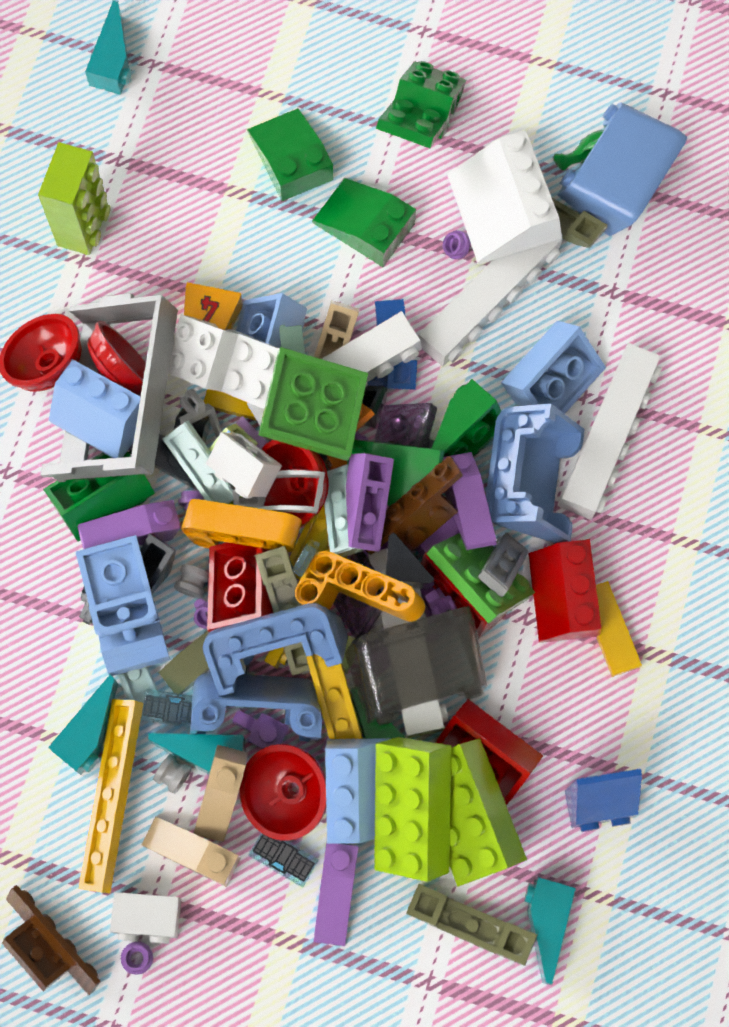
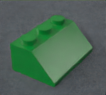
[43,451,155,542]

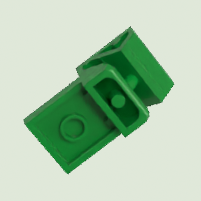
[376,61,466,148]

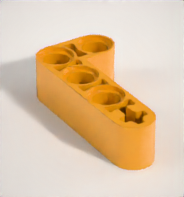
[181,499,302,552]
[295,551,425,622]

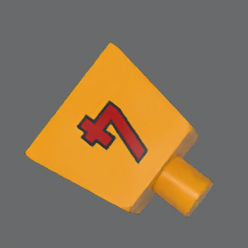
[184,282,243,330]

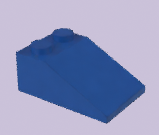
[564,768,642,832]

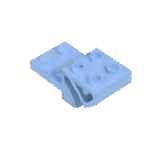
[76,535,170,676]

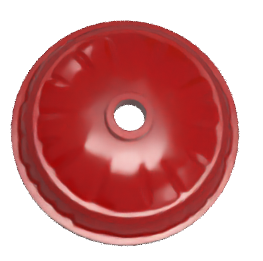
[0,314,82,392]
[87,321,146,397]
[261,440,329,527]
[239,744,326,841]

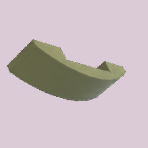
[552,198,607,248]
[255,546,310,676]
[158,631,210,697]
[406,884,538,966]

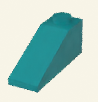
[85,0,132,95]
[48,675,118,775]
[148,733,245,774]
[524,877,576,985]

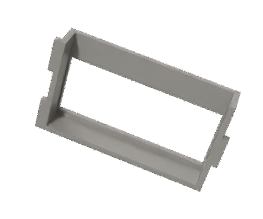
[40,293,178,482]

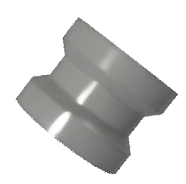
[174,564,209,599]
[153,754,192,794]

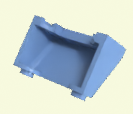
[557,102,688,237]
[486,404,585,543]
[203,603,348,697]
[190,672,322,742]

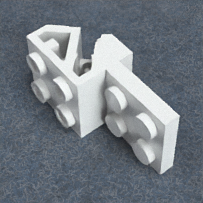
[169,315,279,409]

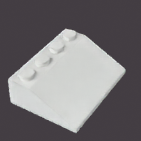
[447,130,562,265]

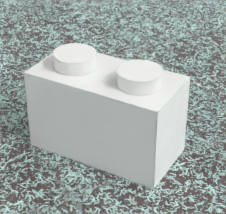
[206,432,282,499]
[110,892,182,944]

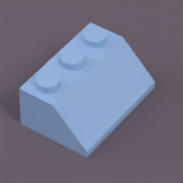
[236,293,307,348]
[501,321,606,414]
[49,359,140,458]
[325,738,391,844]

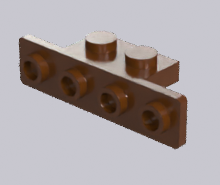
[365,456,463,555]
[2,885,100,995]

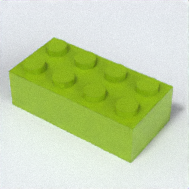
[38,142,111,256]
[374,737,451,882]
[449,738,528,887]

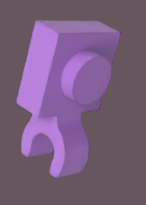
[420,587,457,621]
[232,710,289,749]

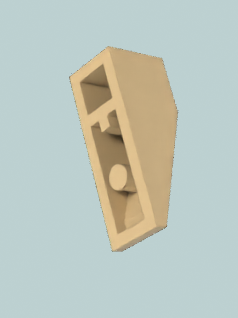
[314,300,359,359]
[193,745,248,842]
[141,817,241,887]

